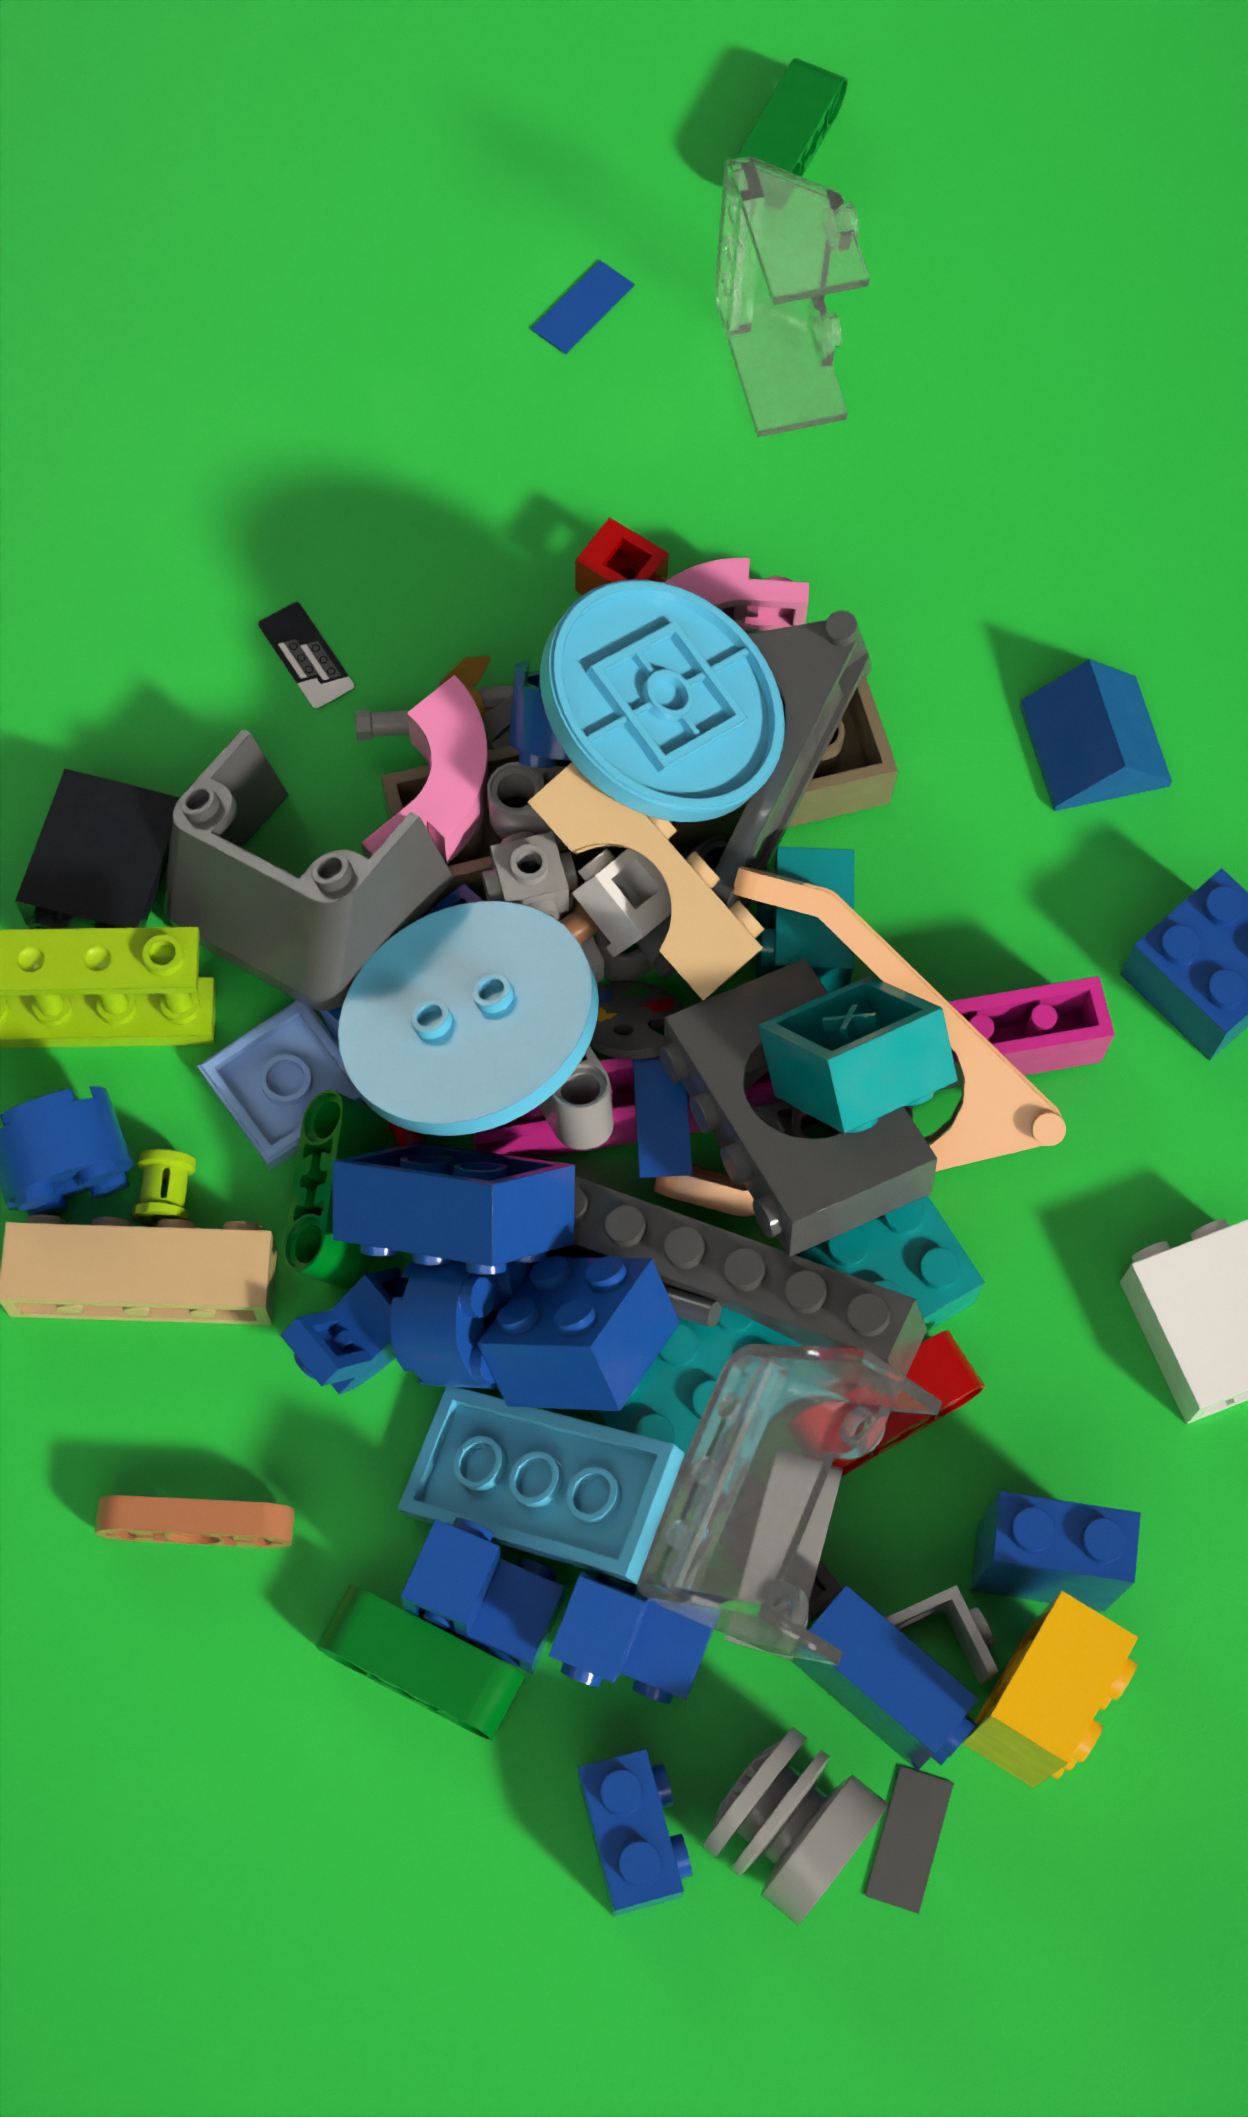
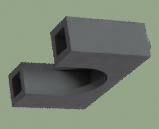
[659,958,937,1257]

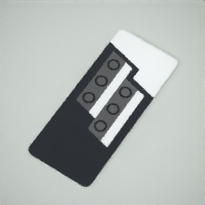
[258,602,354,708]

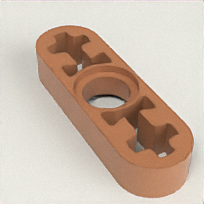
[94,1495,295,1548]

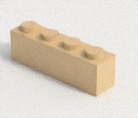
[0,1215,277,1325]

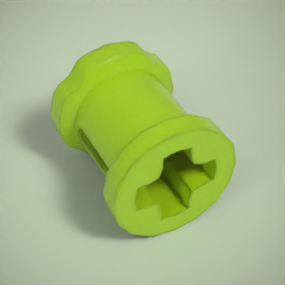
[130,1149,197,1227]

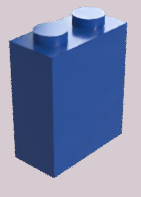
[970,1491,1141,1611]
[791,1585,979,1771]

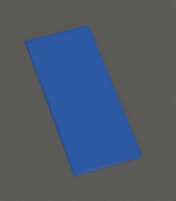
[531,260,635,354]
[633,1059,693,1178]

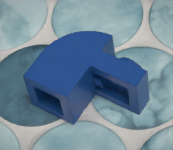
[281,1268,408,1394]

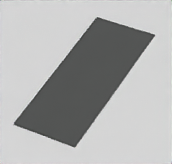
[865,1766,954,1914]

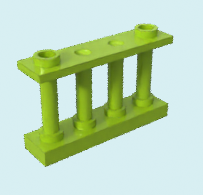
[0,927,217,1048]

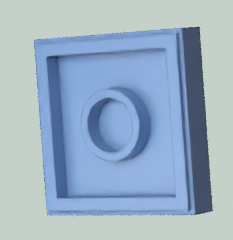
[197,1000,368,1171]

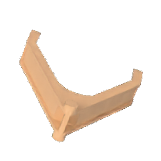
[653,866,1066,1217]

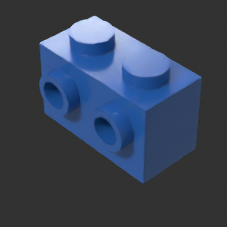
[578,1749,693,1917]

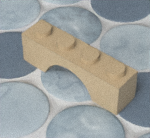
[528,762,765,1001]

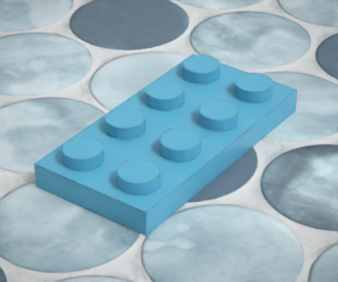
[397,1387,685,1584]

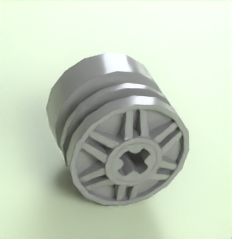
[702,1727,889,1926]

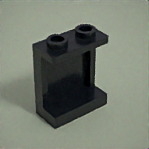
[15,769,180,929]

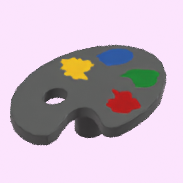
[589,981,684,1060]

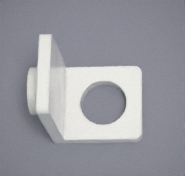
[886,1585,998,1685]

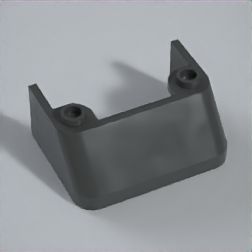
[163,729,454,1011]

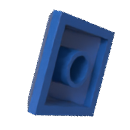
[1020,659,1172,811]

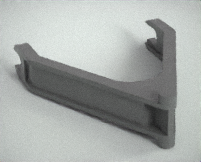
[482,610,872,978]

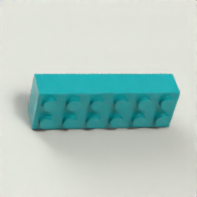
[586,1195,985,1479]

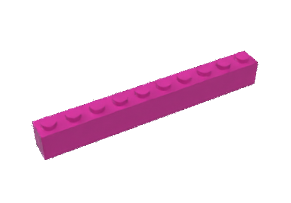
[472,976,1115,1159]

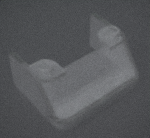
[715,156,870,437]
[636,1344,942,1665]

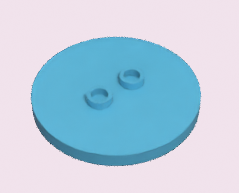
[540,579,785,822]
[338,901,599,1136]

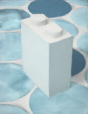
[1120,1219,1248,1424]

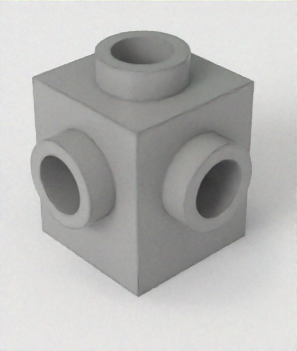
[481,831,578,921]

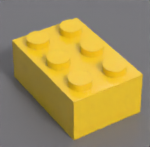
[962,1591,1139,1788]

